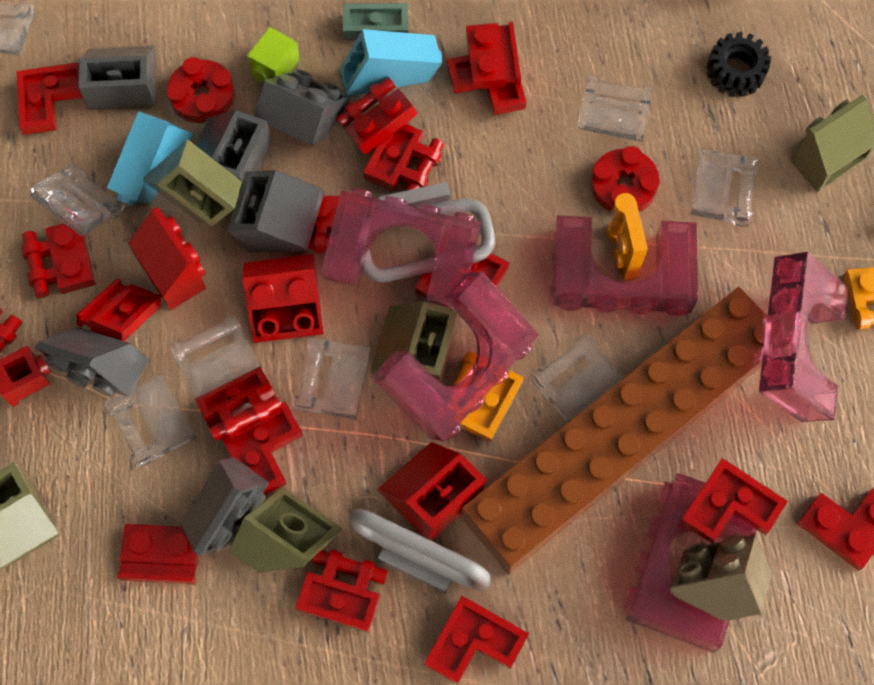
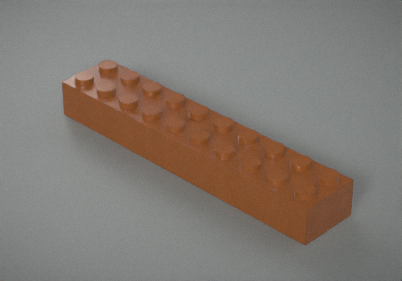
[461,286,789,575]

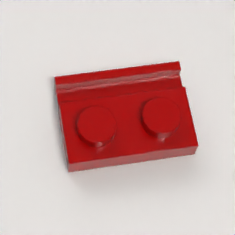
[466,22,521,89]
[76,278,161,341]
[117,524,199,585]

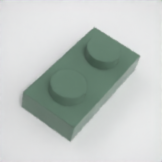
[343,3,408,38]

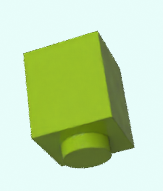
[247,27,300,84]

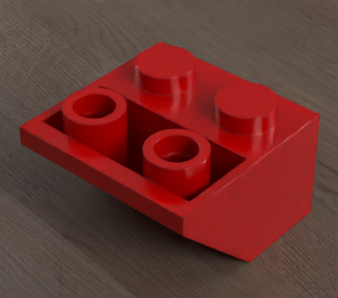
[128,206,206,310]
[242,254,324,343]
[378,442,487,541]

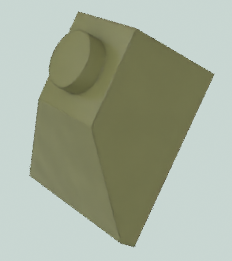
[229,487,342,573]

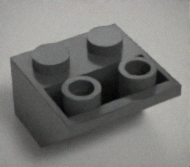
[79,45,156,109]
[254,69,350,145]
[196,110,272,193]
[227,170,325,252]
[35,327,149,397]
[181,458,269,556]

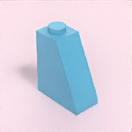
[339,29,442,96]
[107,111,194,207]

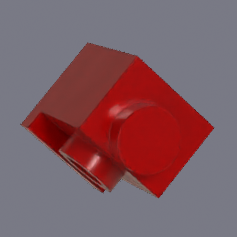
[0,346,52,407]

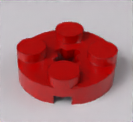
[167,57,235,123]
[591,146,660,212]

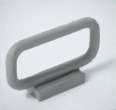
[354,182,496,282]
[349,509,491,594]

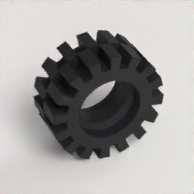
[707,32,771,97]

